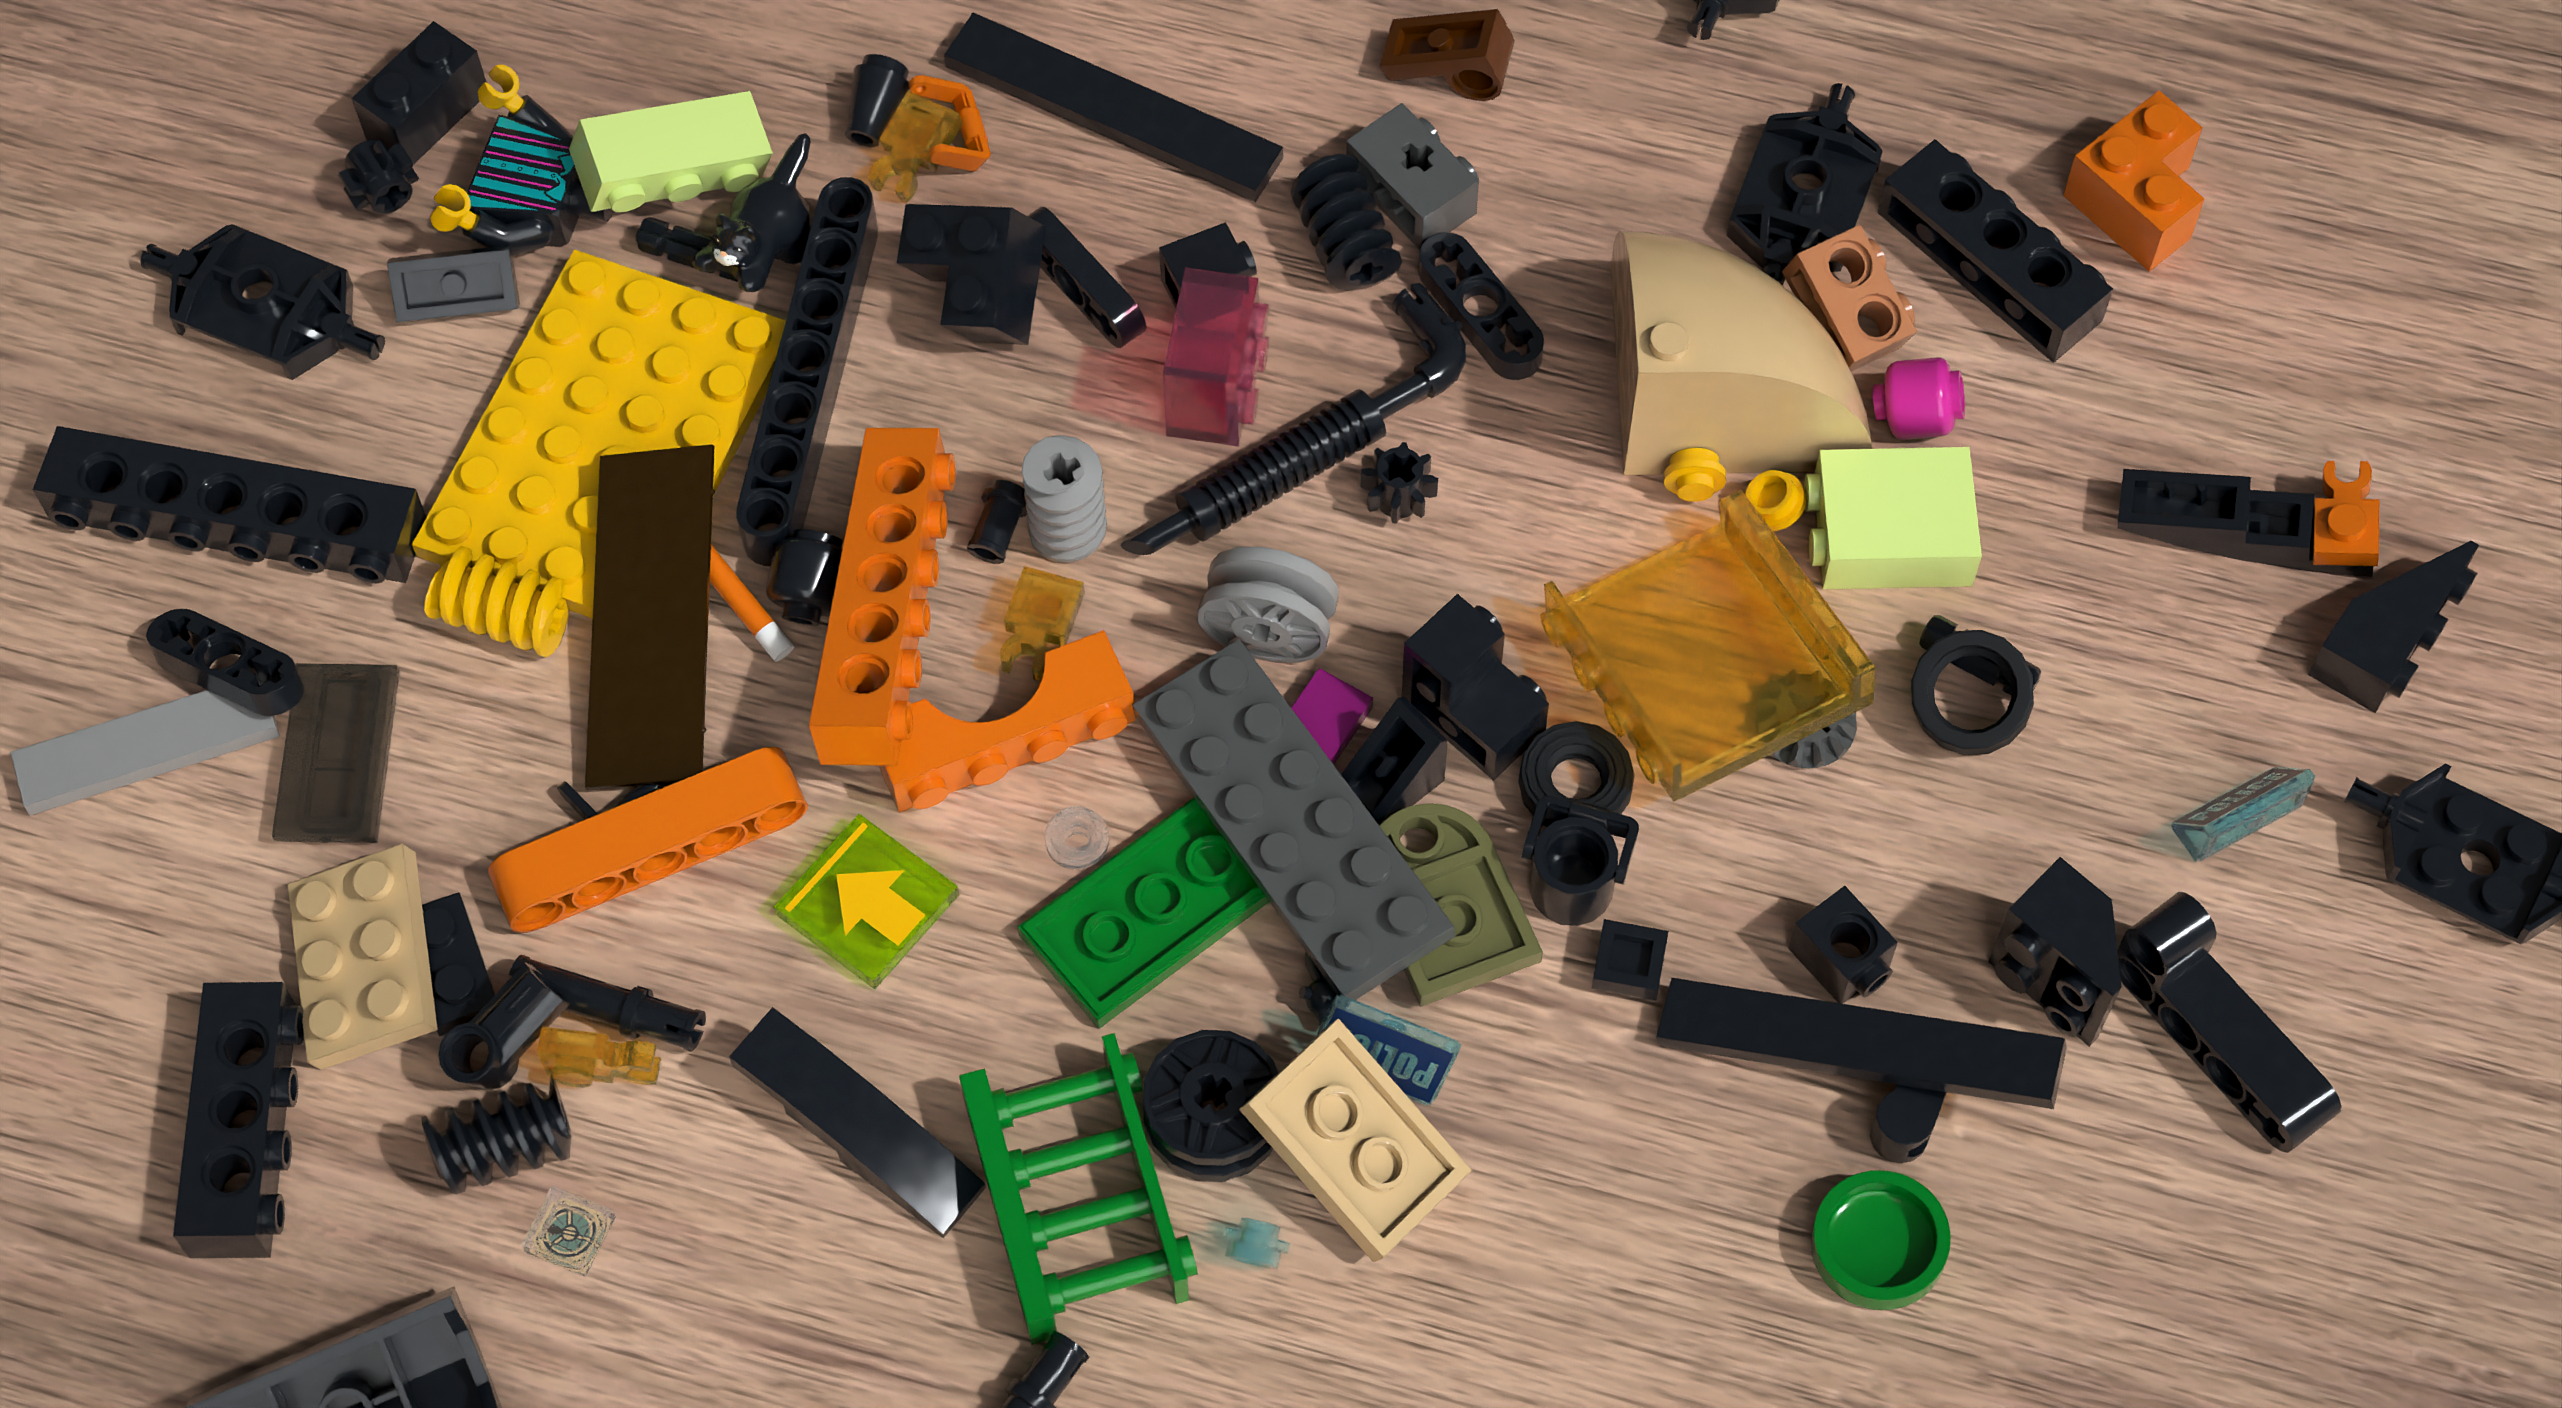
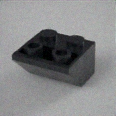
[1988,857,2121,1047]

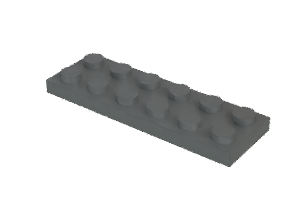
[1132,639,1455,1007]

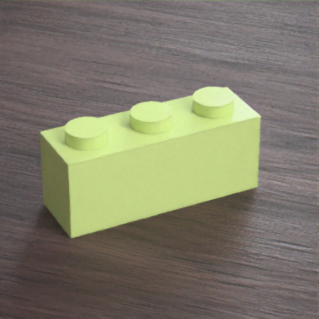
[569,91,773,212]

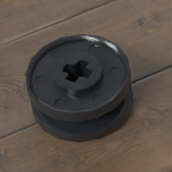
[1143,1030,1278,1182]

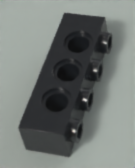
[1878,139,2113,363]
[173,982,304,1258]

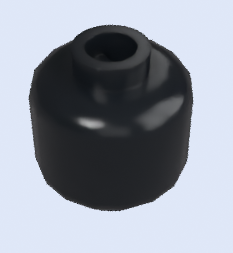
[766,529,843,626]

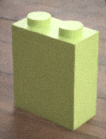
[1804,447,1982,589]

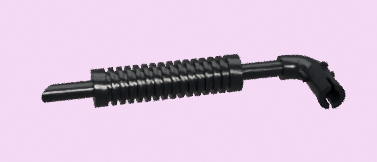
[1120,283,1466,555]

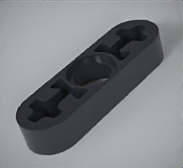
[1027,206,1147,348]
[1418,232,1544,380]
[146,609,304,716]

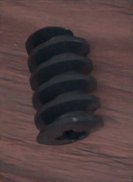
[1290,154,1402,291]
[421,1076,572,1194]

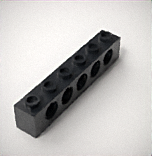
[33,426,426,584]

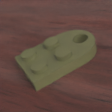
[1380,803,1543,1007]

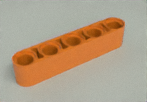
[488,747,808,933]

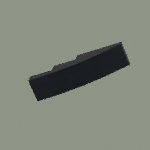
[2118,469,2373,577]
[729,1007,986,1238]

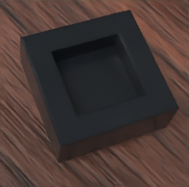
[1591,919,1669,1001]

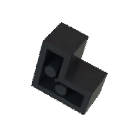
[897,204,1046,345]
[1401,594,1549,781]

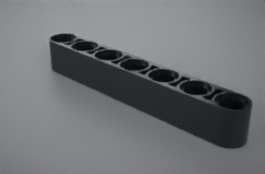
[736,177,878,566]

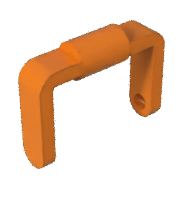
[908,75,991,171]

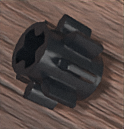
[338,139,419,214]
[1361,442,1438,524]

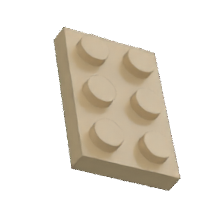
[288,844,438,1070]
[1239,1018,1472,1262]

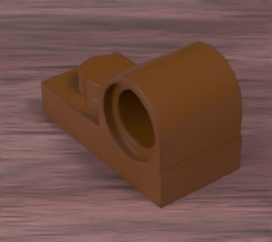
[1380,9,1515,101]

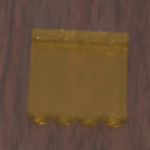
[1540,490,1875,802]

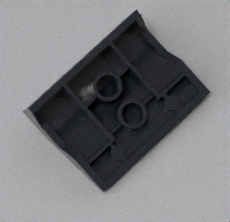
[185,1286,502,1408]

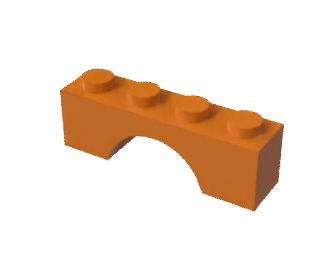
[879,630,1136,813]

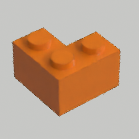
[2063,90,2205,272]

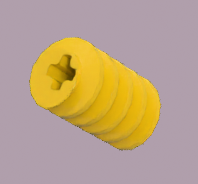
[424,546,569,658]

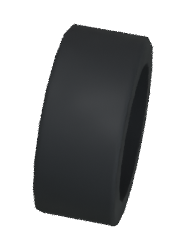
[1911,630,2034,755]

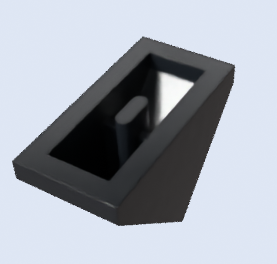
[1341,697,1448,826]

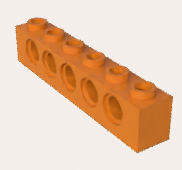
[809,428,956,766]

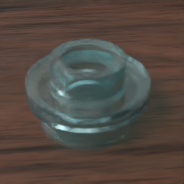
[1222,1217,1291,1269]

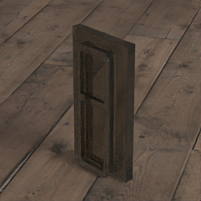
[272,663,400,843]

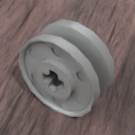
[1198,547,1339,663]

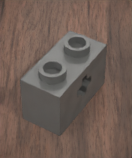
[1346,103,1479,250]

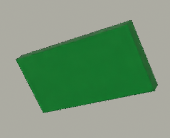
[1017,798,1269,1029]

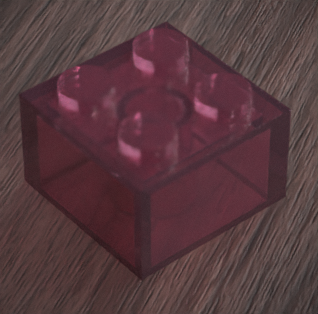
[1163,268,1269,447]

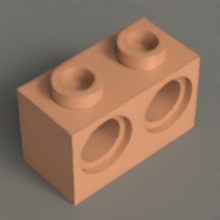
[1782,224,1917,372]

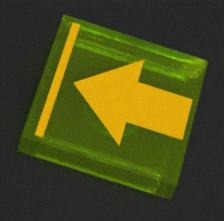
[774,814,959,989]

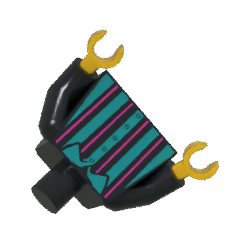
[430,65,614,256]

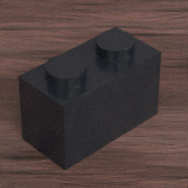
[351,21,487,164]

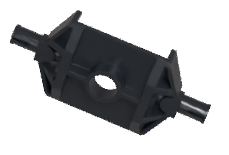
[1726,83,1883,285]
[140,224,385,380]
[2344,763,2562,945]

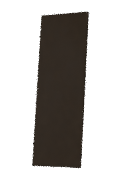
[585,444,715,790]

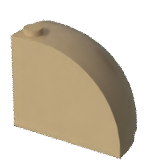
[1611,231,1872,475]

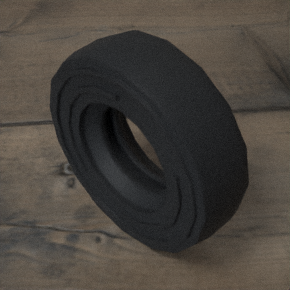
[1518,721,1635,827]

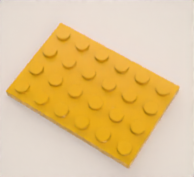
[412,249,786,619]

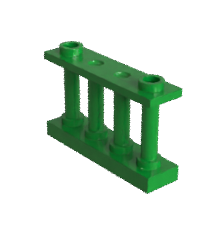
[959,1033,1198,1345]

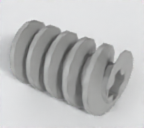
[1021,435,1107,563]

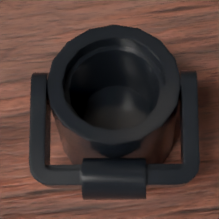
[1522,796,1639,926]

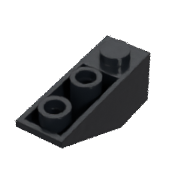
[2308,541,2479,713]

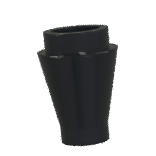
[845,54,909,147]

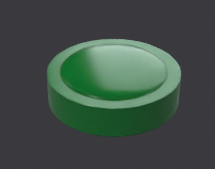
[1811,1170,1951,1310]

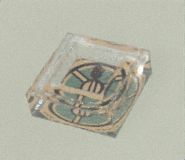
[521,1186,616,1277]

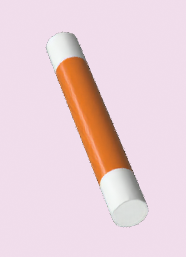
[710,544,794,662]

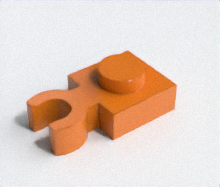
[2313,461,2380,566]

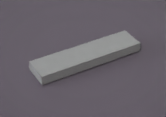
[10,675,280,816]

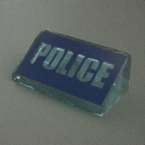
[2171,767,2315,862]
[1316,995,1461,1105]

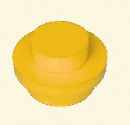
[1664,448,1726,502]
[1745,470,1807,531]

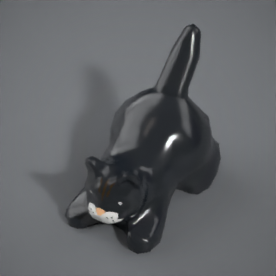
[692,133,811,292]

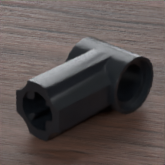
[438,963,570,1090]

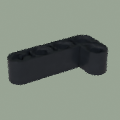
[2118,892,2342,1153]

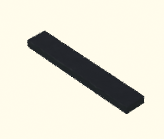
[944,12,1283,202]
[1656,978,2067,1109]

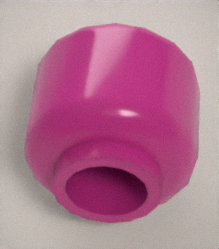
[1873,357,1965,440]

